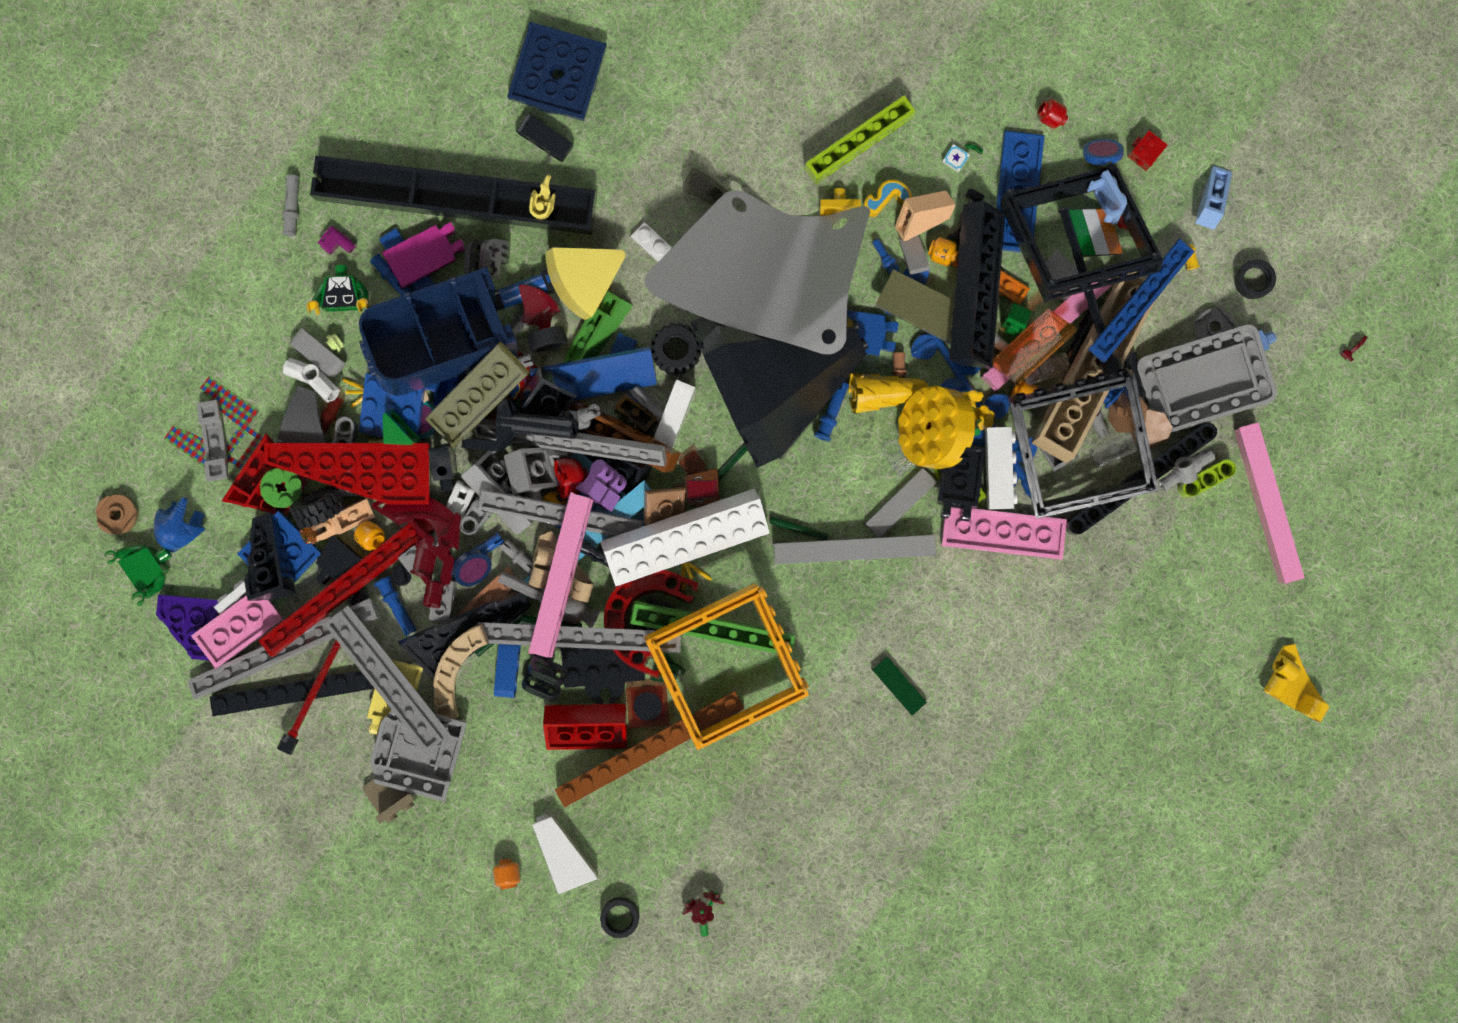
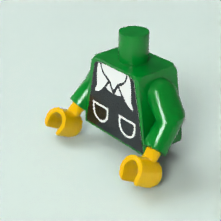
[306,265,370,315]

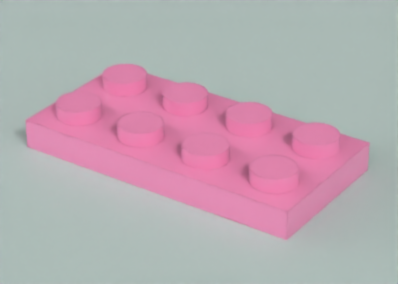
[191,595,284,668]

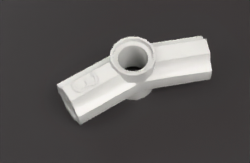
[283,358,340,403]

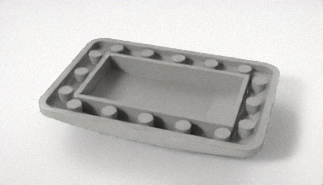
[1137,325,1277,432]

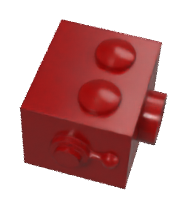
[1128,130,1168,171]

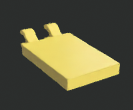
[367,659,423,735]

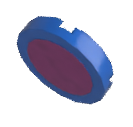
[1083,139,1124,165]

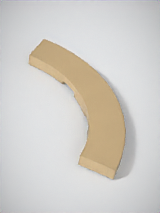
[433,623,489,719]

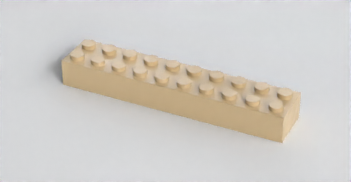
[1031,272,1156,463]

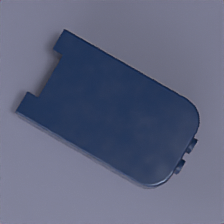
[358,267,517,396]

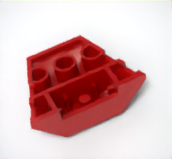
[222,433,308,516]

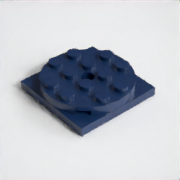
[507,22,607,121]

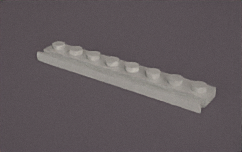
[324,606,450,753]

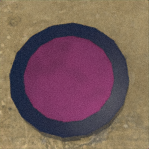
[452,549,492,587]

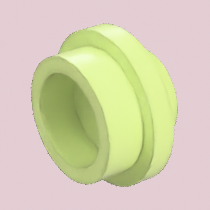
[325,334,344,353]

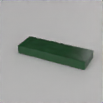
[871,656,927,716]

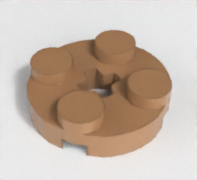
[95,495,139,535]

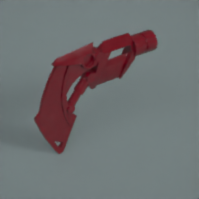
[372,498,461,608]

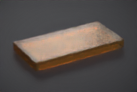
[993,308,1077,386]

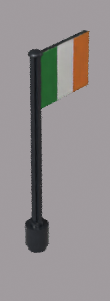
[1058,206,1123,375]

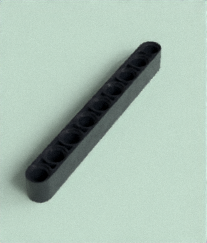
[1066,423,1217,535]

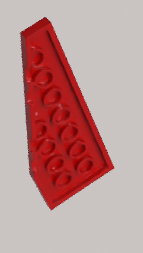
[264,443,430,505]

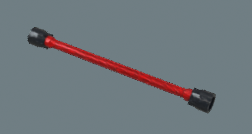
[277,590,370,755]

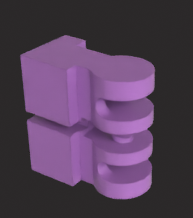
[575,460,627,512]

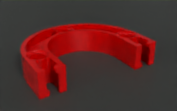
[603,570,699,679]

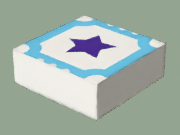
[942,144,970,173]

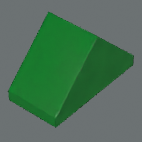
[382,409,421,445]

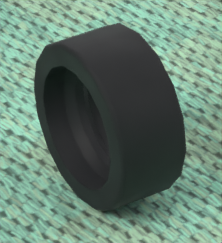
[1234,259,1276,299]
[527,326,568,352]
[600,897,640,939]

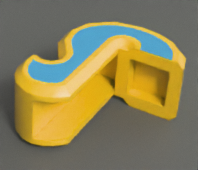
[863,179,912,217]

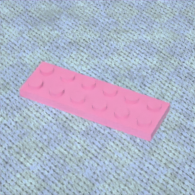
[941,507,1067,560]

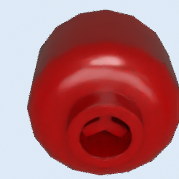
[1037,99,1068,129]

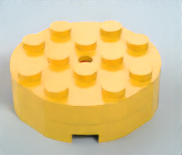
[898,385,975,469]

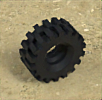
[289,486,345,529]

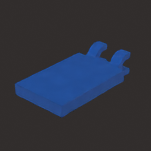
[847,310,899,356]

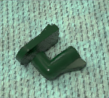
[650,653,686,683]

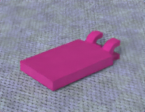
[382,222,465,289]

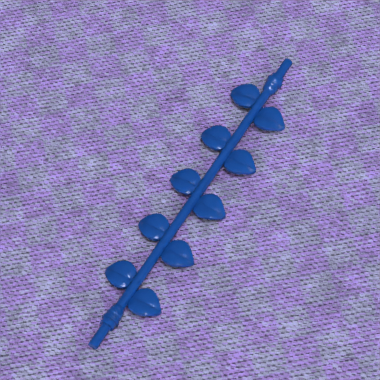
[872,239,1043,501]

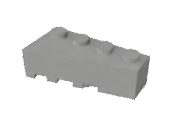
[461,451,534,535]

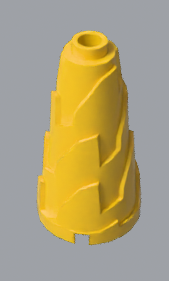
[848,373,929,414]

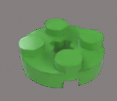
[260,468,302,508]

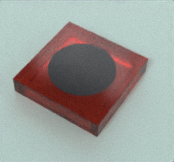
[626,684,670,728]

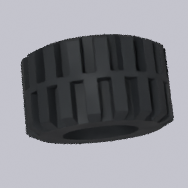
[651,322,701,376]

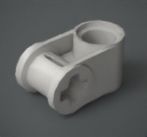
[460,497,494,536]

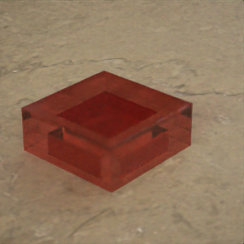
[679,450,707,474]

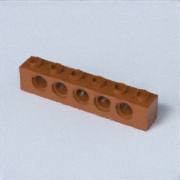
[563,400,681,472]

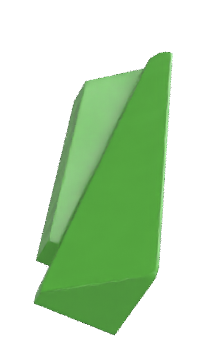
[564,291,633,363]

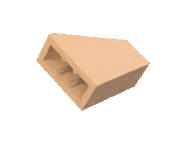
[895,190,956,241]

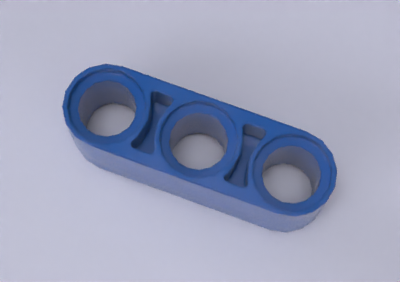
[494,644,521,698]

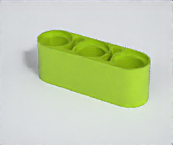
[1178,459,1236,498]

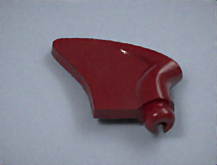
[518,284,560,330]

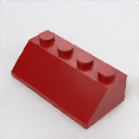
[543,704,627,750]

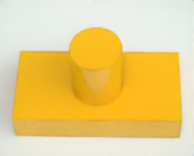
[820,188,861,216]

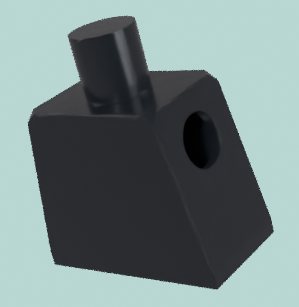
[428,445,457,492]
[316,535,364,585]

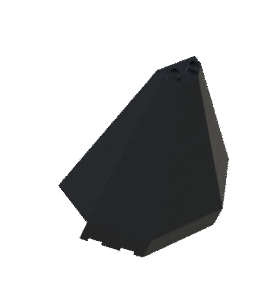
[690,317,868,468]

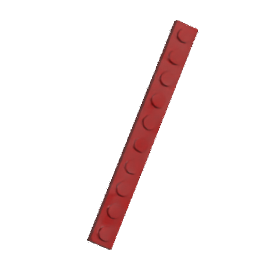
[258,519,435,658]

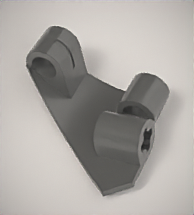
[277,386,327,443]

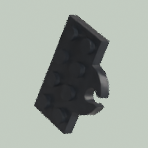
[561,647,645,704]

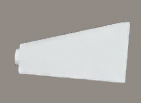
[654,380,696,448]
[532,814,598,894]

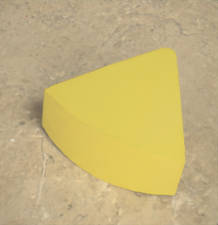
[546,248,626,320]

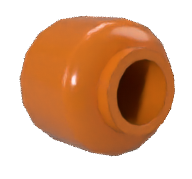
[493,858,521,890]

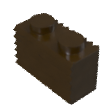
[614,393,657,434]

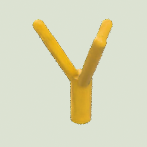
[342,378,364,408]
[681,561,712,591]

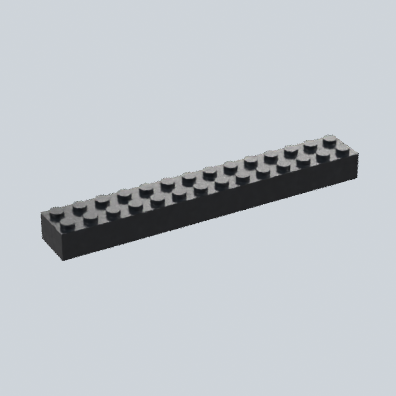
[310,155,597,235]

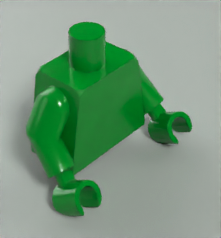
[104,545,172,606]

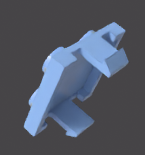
[1087,170,1127,225]

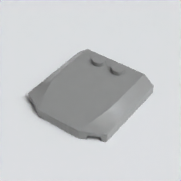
[370,710,467,802]

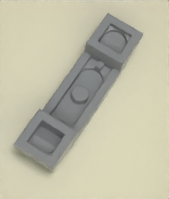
[196,400,228,482]

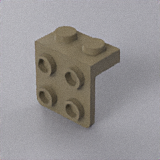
[363,779,418,824]

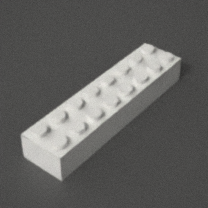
[600,489,769,586]

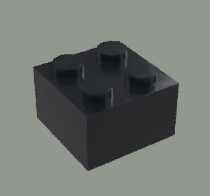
[519,366,577,417]

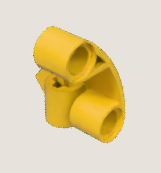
[1263,644,1330,723]

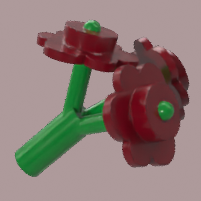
[682,890,725,937]

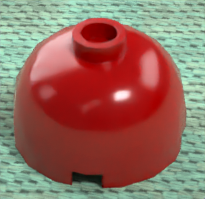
[554,458,588,499]

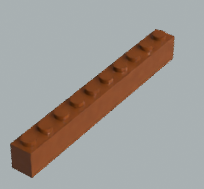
[555,690,745,808]

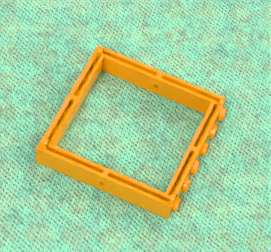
[644,583,809,750]

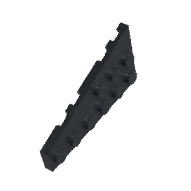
[398,591,532,679]

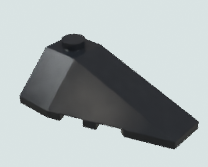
[578,430,652,495]
[244,512,296,601]

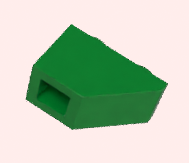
[1001,303,1032,337]

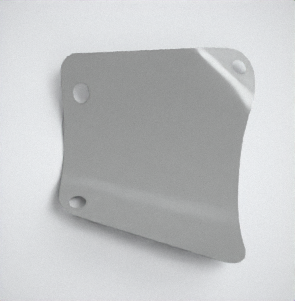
[645,190,870,354]

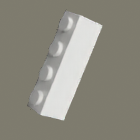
[985,427,1017,509]

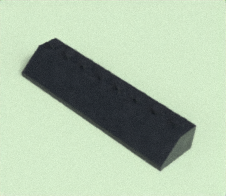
[949,201,1005,369]

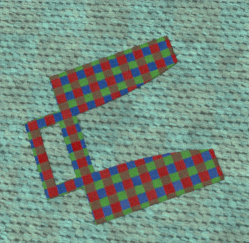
[164,376,263,469]

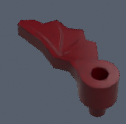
[1340,335,1368,362]

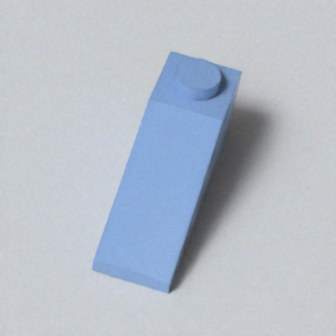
[1195,166,1232,230]

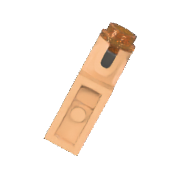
[300,499,375,544]

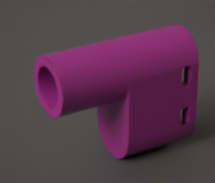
[318,226,357,255]

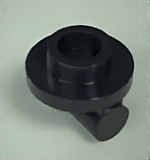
[391,565,412,587]

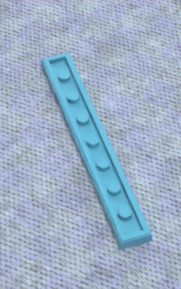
[523,480,652,590]

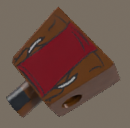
[674,467,720,506]

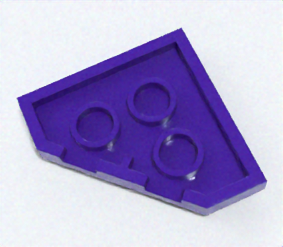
[156,595,220,661]

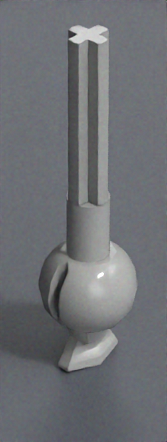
[498,571,600,628]

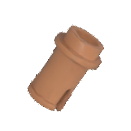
[891,352,907,378]

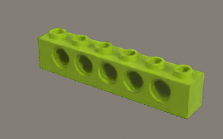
[805,95,916,185]

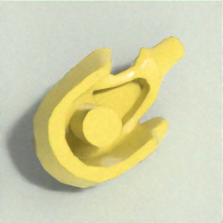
[529,175,556,219]

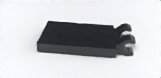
[937,446,986,522]

